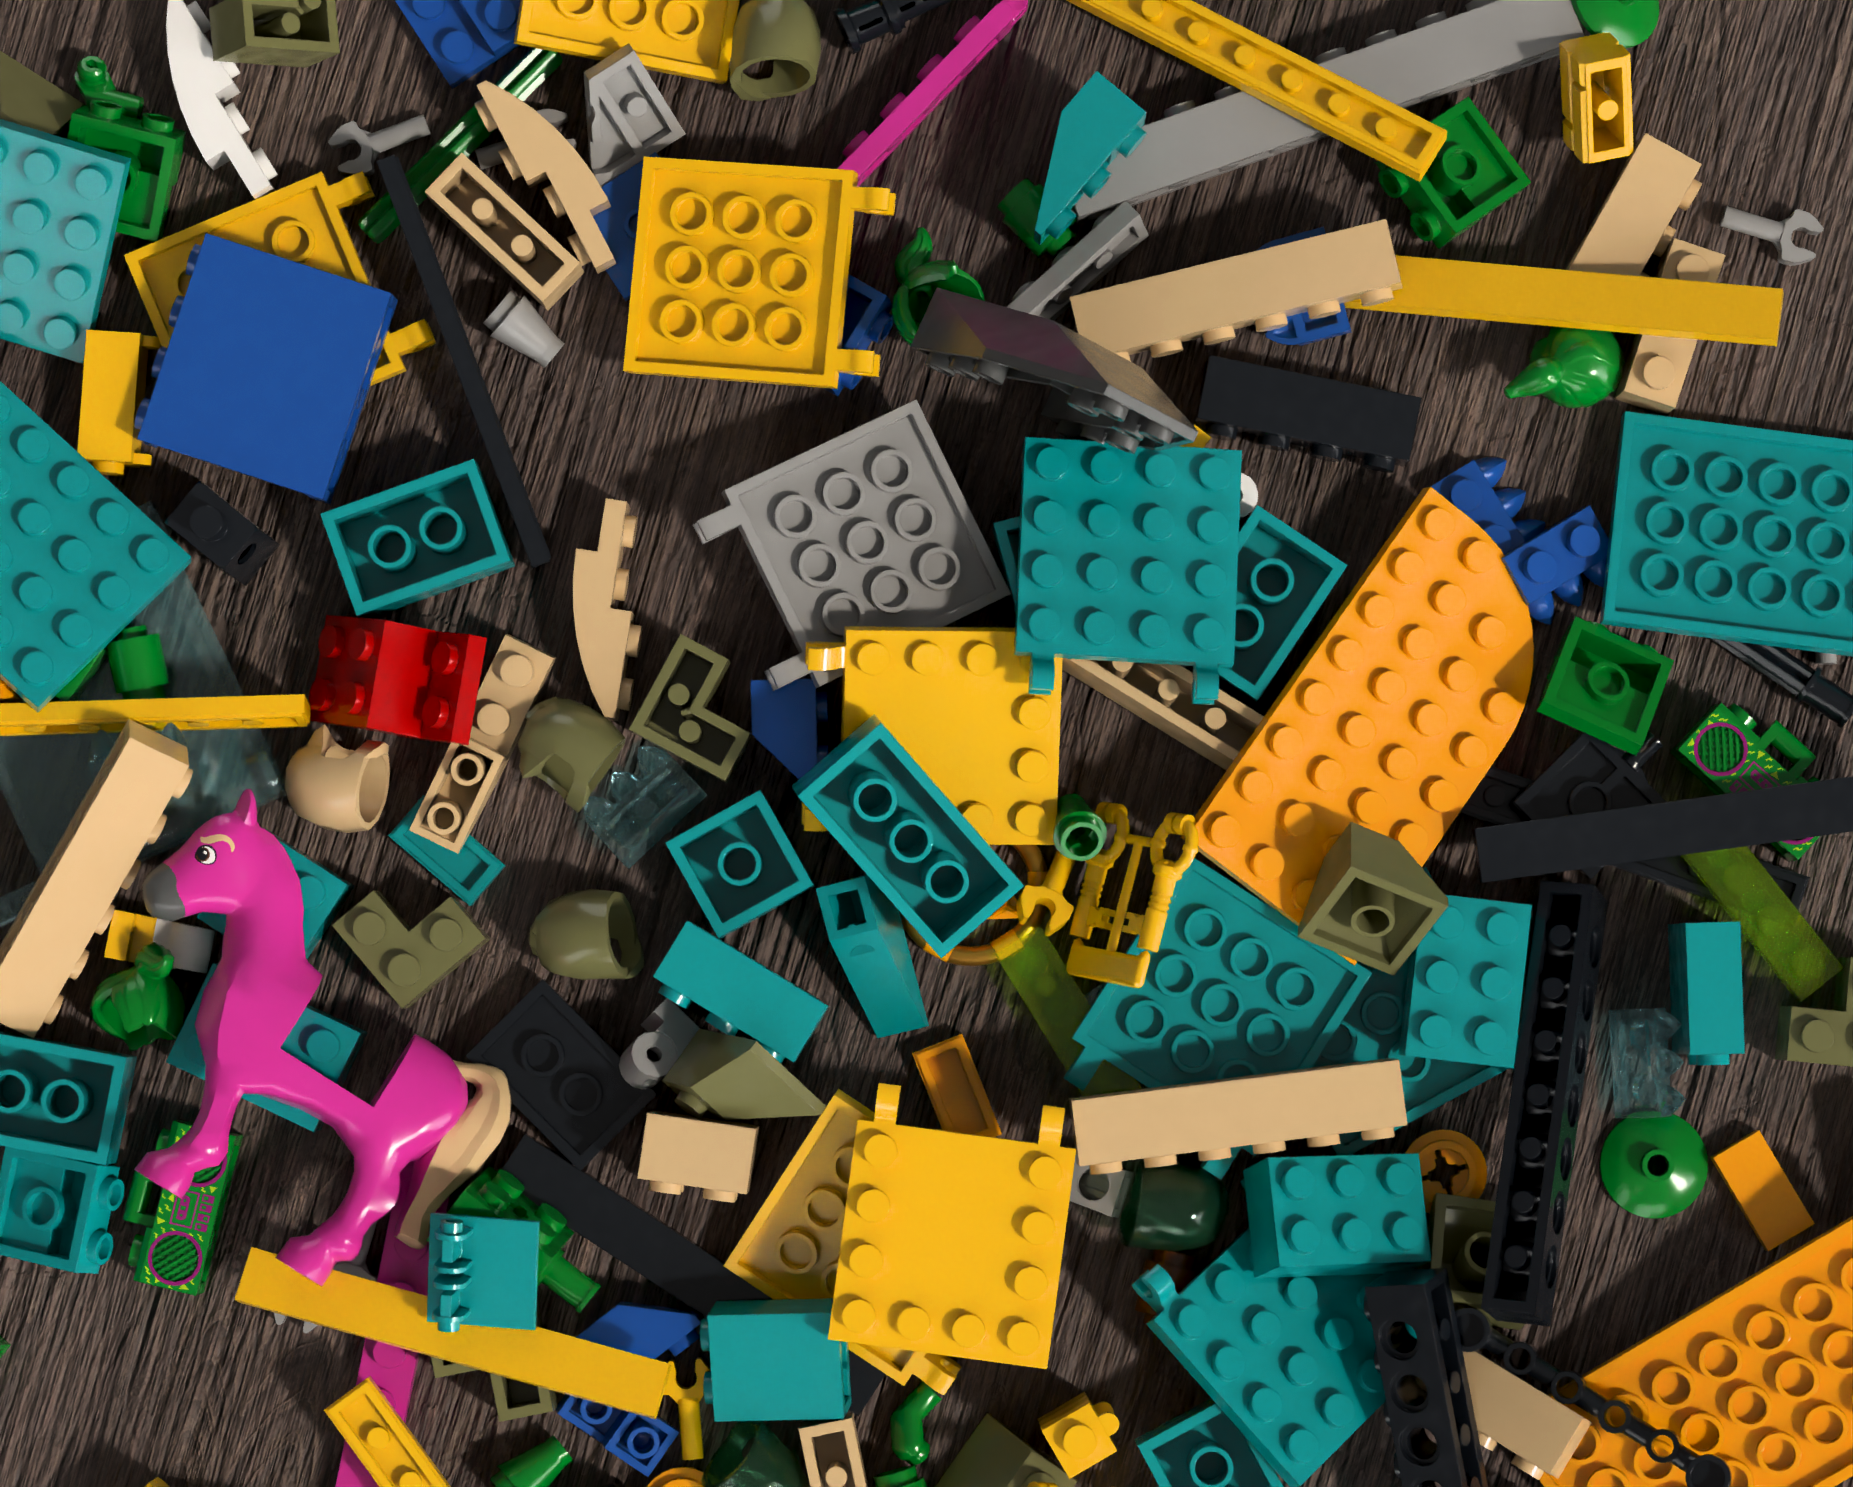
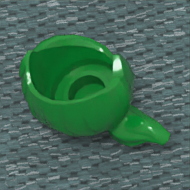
[892,227,985,346]
[1504,326,1625,408]
[90,942,185,1051]

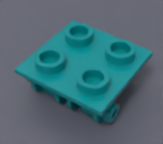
[427,1213,540,1332]

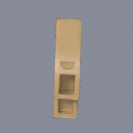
[474,80,617,274]
[573,498,642,721]
[409,634,556,854]

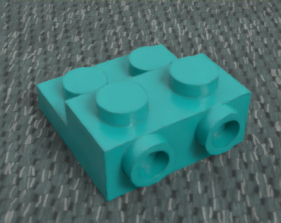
[0,1147,125,1274]

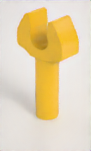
[1016,850,1076,936]
[663,1357,711,1460]

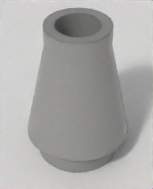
[483,291,565,368]

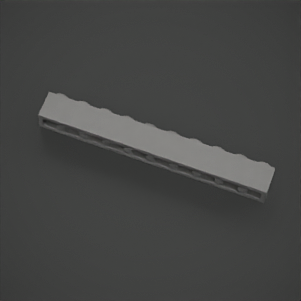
[1071,0,1584,225]

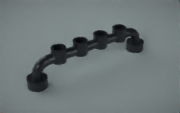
[1455,1308,1732,1487]

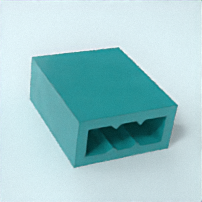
[1668,922,1745,1065]
[700,1298,852,1422]

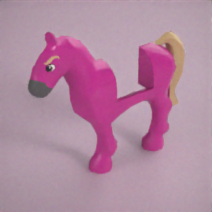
[134,788,512,1287]

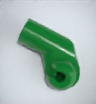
[74,56,144,119]
[890,1381,942,1465]

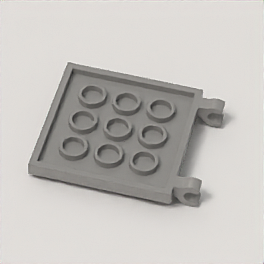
[693,399,1011,691]

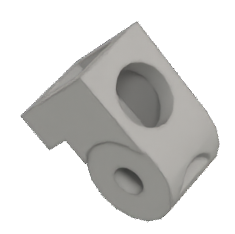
[619,998,700,1089]
[1070,1156,1134,1218]

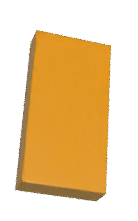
[912,1033,1002,1137]
[1710,1130,1815,1251]

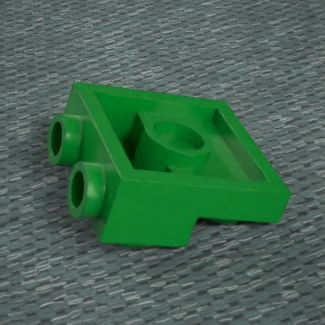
[1375,96,1532,249]
[67,99,187,242]
[1536,616,1674,756]

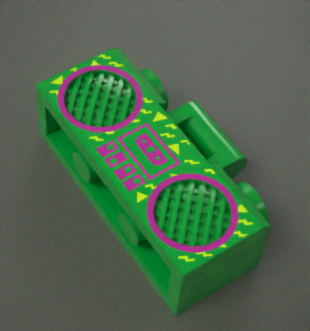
[1670,702,1820,862]
[122,1119,243,1296]

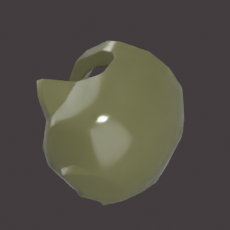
[729,0,821,102]
[518,697,625,813]
[528,889,644,981]

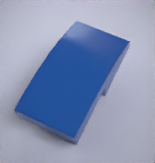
[555,1394,679,1477]

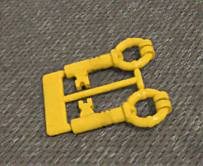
[1066,801,1198,988]

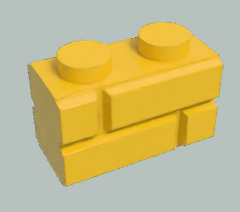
[1559,33,1634,164]

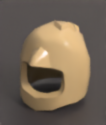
[285,724,390,833]

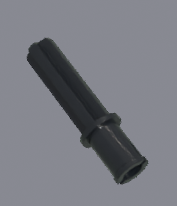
[1712,639,1853,728]

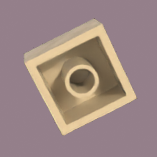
[637,1110,760,1203]

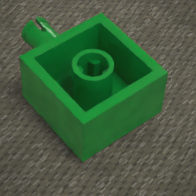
[426,1166,601,1314]

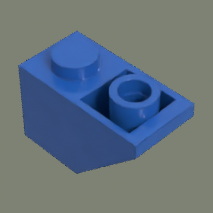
[751,679,829,780]
[576,1301,703,1359]

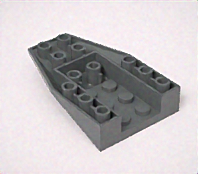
[910,288,1198,454]

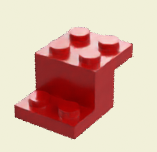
[309,615,487,745]

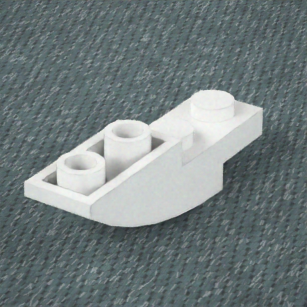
[166,0,278,199]

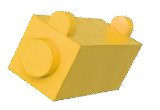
[77,329,160,476]
[1038,1392,1119,1479]

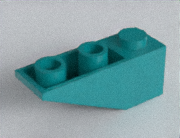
[1034,71,1147,245]
[816,874,929,1038]

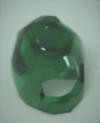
[1117,1160,1229,1251]
[701,1421,809,1487]

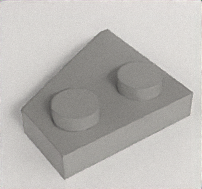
[583,43,686,187]

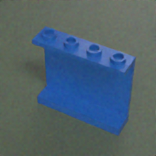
[134,233,398,504]

